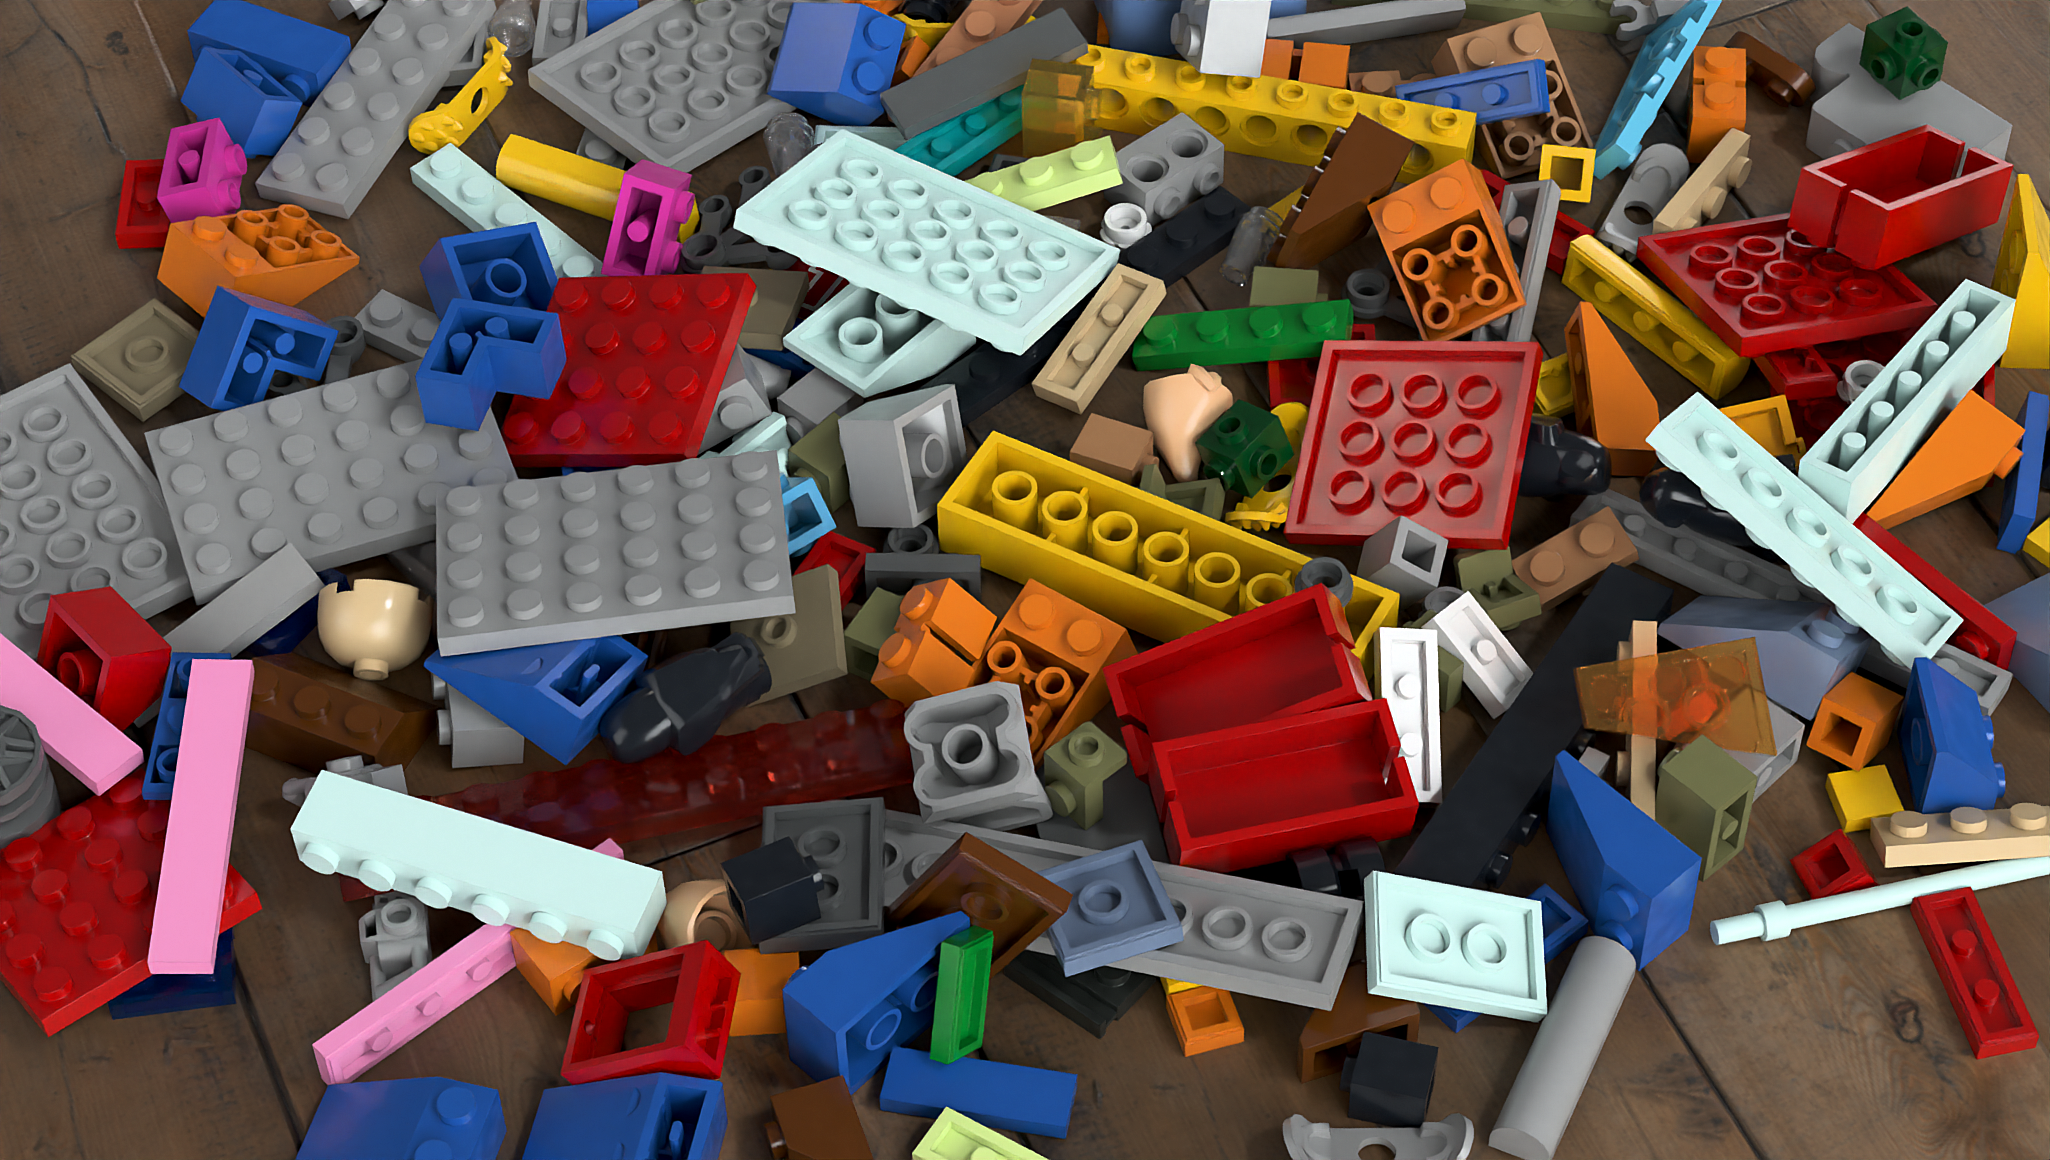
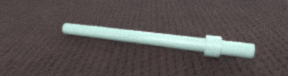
[1710,856,2050,945]

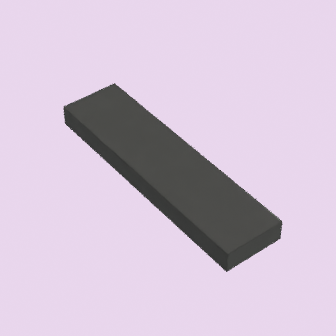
[880,7,1088,140]

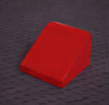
[1789,828,1880,900]

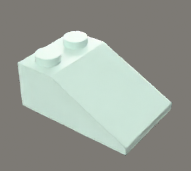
[783,283,976,398]

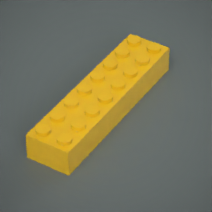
[937,431,1400,683]

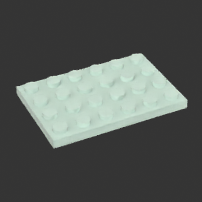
[733,129,1120,356]

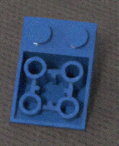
[423,635,649,765]
[522,1072,728,1160]

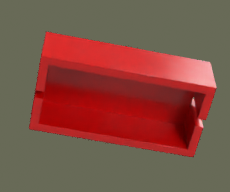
[1787,124,2014,270]
[1102,583,1373,786]
[1147,698,1419,873]

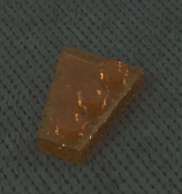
[1573,637,1778,757]

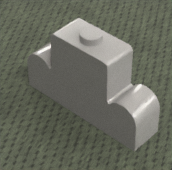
[1805,23,2012,179]

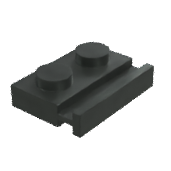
[1004,949,1156,1039]

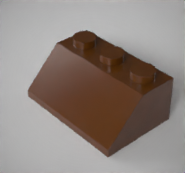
[244,652,442,775]

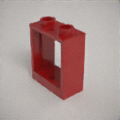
[560,939,741,1085]

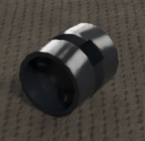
[1285,836,1386,905]

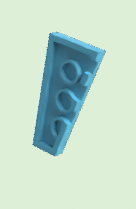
[1593,0,1722,180]

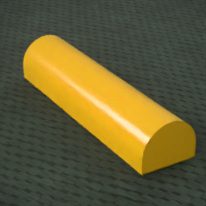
[496,134,701,244]
[1561,235,1751,401]

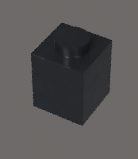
[721,836,824,945]
[1340,1031,1439,1128]

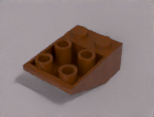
[1266,112,1415,270]

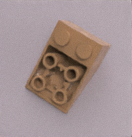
[1431,12,1594,181]

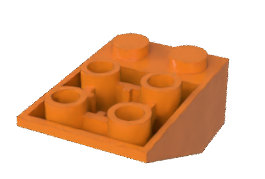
[1367,158,1527,341]
[157,204,360,319]
[967,578,1138,772]

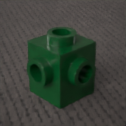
[1859,6,1948,100]
[1195,399,1295,499]

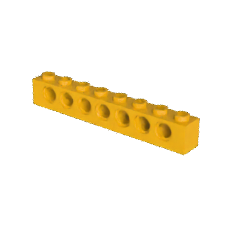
[1059,44,1477,184]

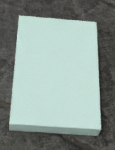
[1364,870,1547,1023]

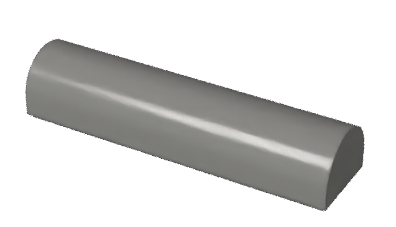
[1471,179,1561,342]
[1488,936,1636,1160]

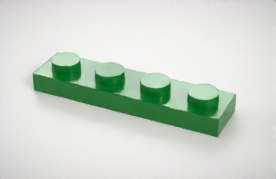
[1132,299,1354,372]

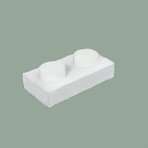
[1421,591,1533,719]

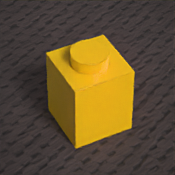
[1539,144,1596,203]

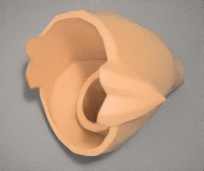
[1143,364,1233,483]
[657,879,756,956]

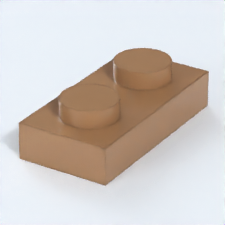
[1512,506,1639,614]

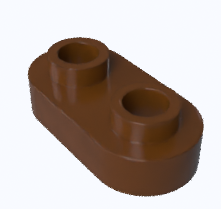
[1724,31,1816,107]

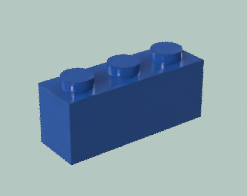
[187,0,352,107]

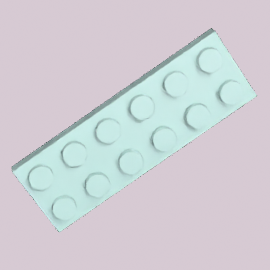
[1645,391,1964,670]

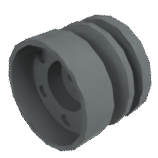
[0,705,62,849]

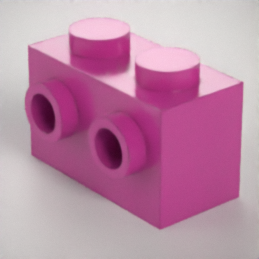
[157,118,247,223]
[601,159,695,276]

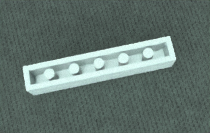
[1798,279,2016,524]
[290,770,667,961]

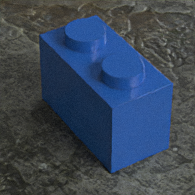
[180,47,303,159]

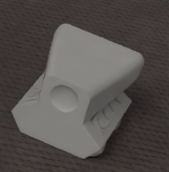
[904,681,1053,832]

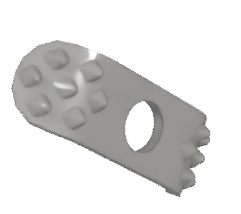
[1595,142,1690,263]
[1283,1113,1474,1160]

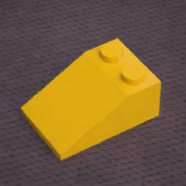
[1990,174,2050,369]

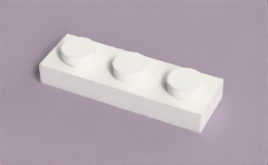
[1373,627,1442,808]

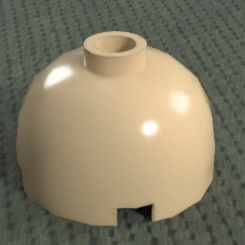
[317,579,434,680]

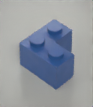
[179,285,339,411]
[415,297,567,431]

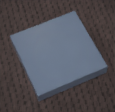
[1036,840,1184,977]

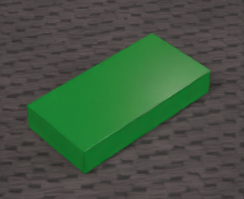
[930,925,994,1065]

